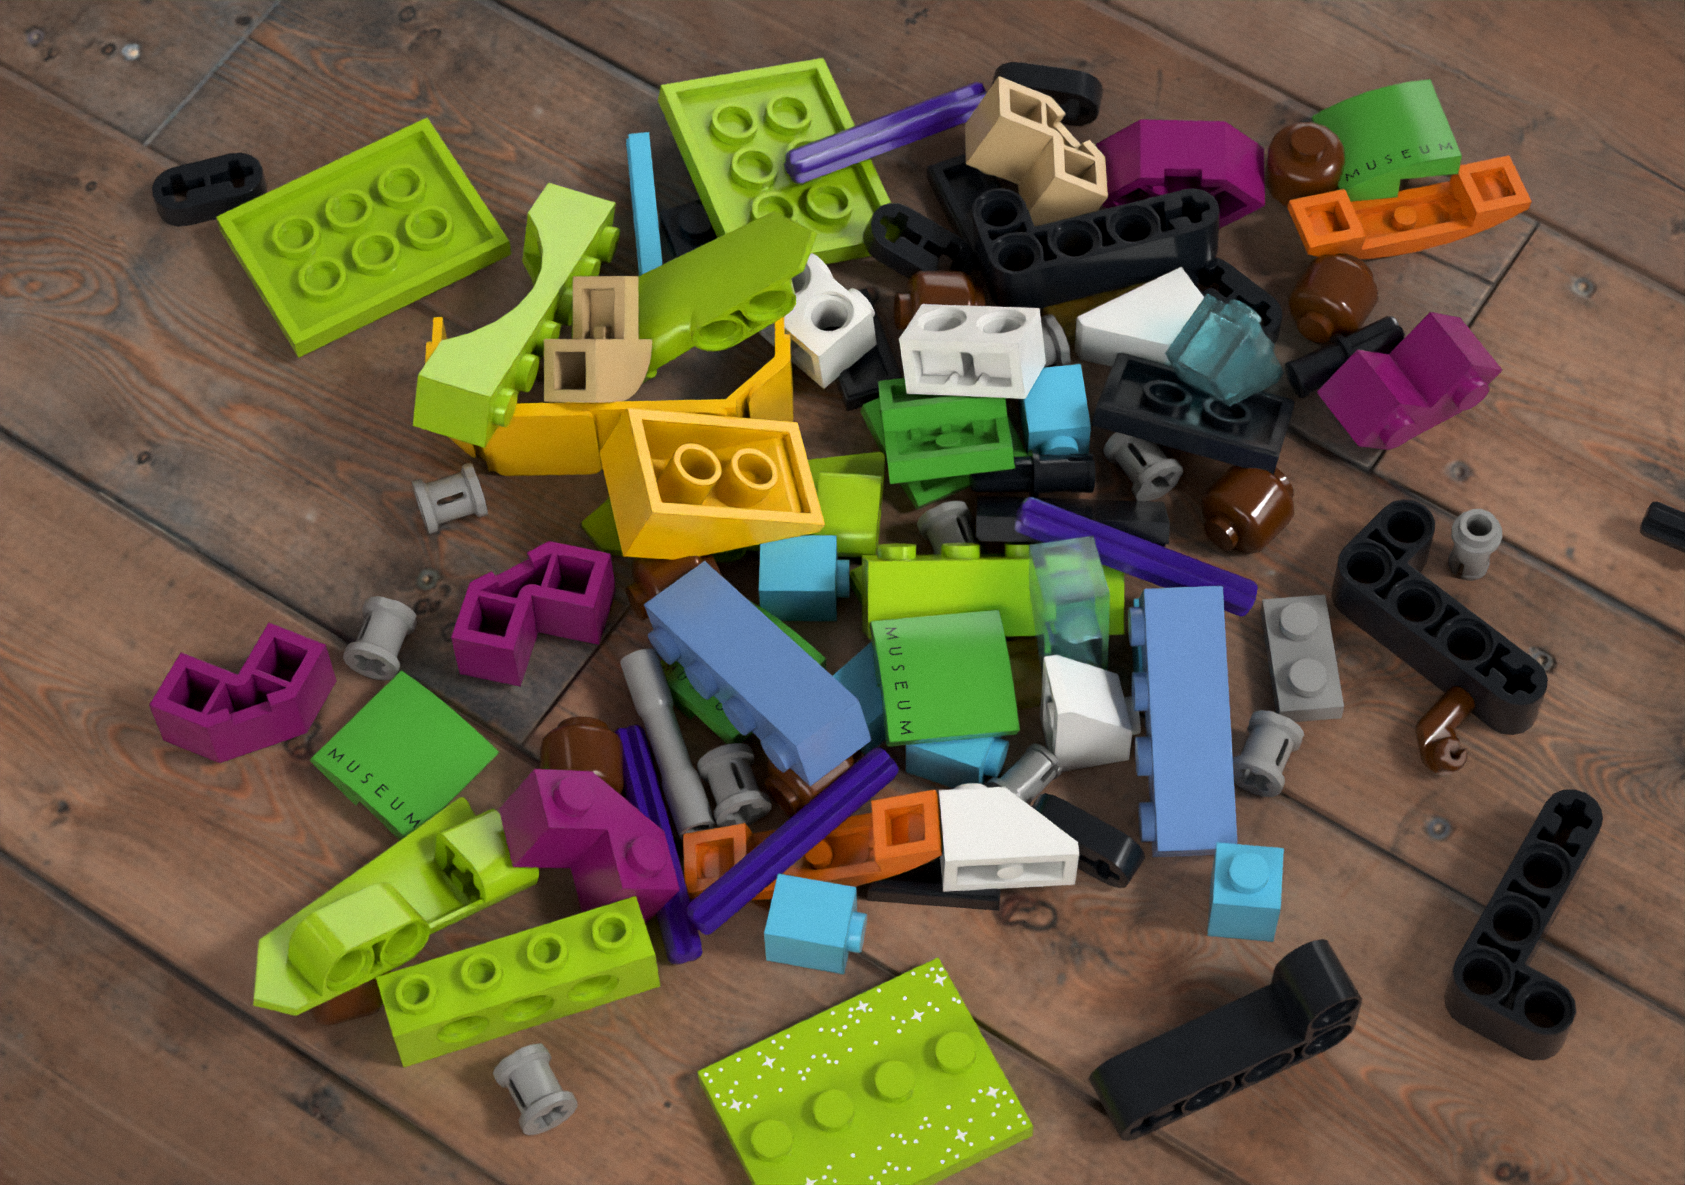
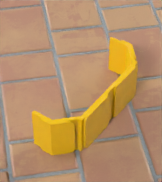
[425,317,793,476]

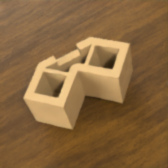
[965,76,1108,226]

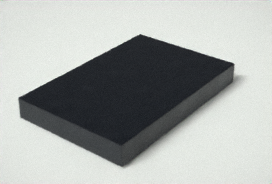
[1092,352,1295,475]
[976,496,1170,547]

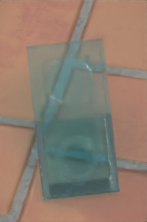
[1165,294,1284,406]
[1029,536,1110,676]

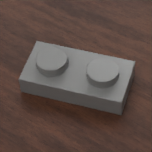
[1260,595,1344,722]

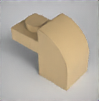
[544,276,652,403]

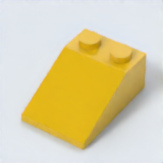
[599,408,825,560]

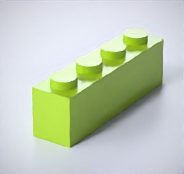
[862,542,1124,639]

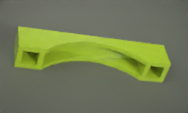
[413,183,620,448]

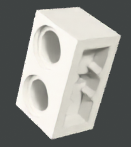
[758,253,877,389]
[899,304,1046,399]

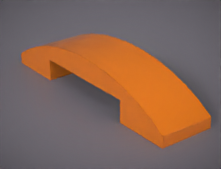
[1287,155,1532,260]
[683,789,943,900]

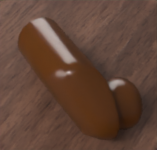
[1415,686,1476,776]

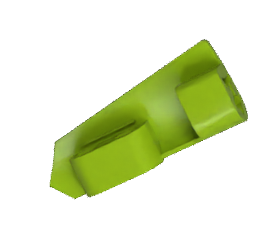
[571,211,817,384]
[581,451,885,562]
[253,797,539,1016]

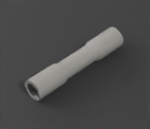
[620,648,716,839]

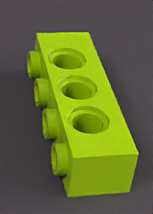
[376,896,660,1067]

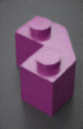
[1096,119,1265,229]
[1317,312,1503,450]
[451,541,616,687]
[149,622,337,763]
[499,769,680,925]

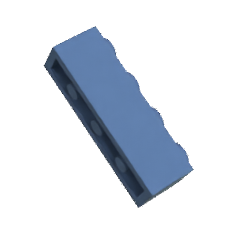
[644,561,871,786]
[1128,586,1238,857]

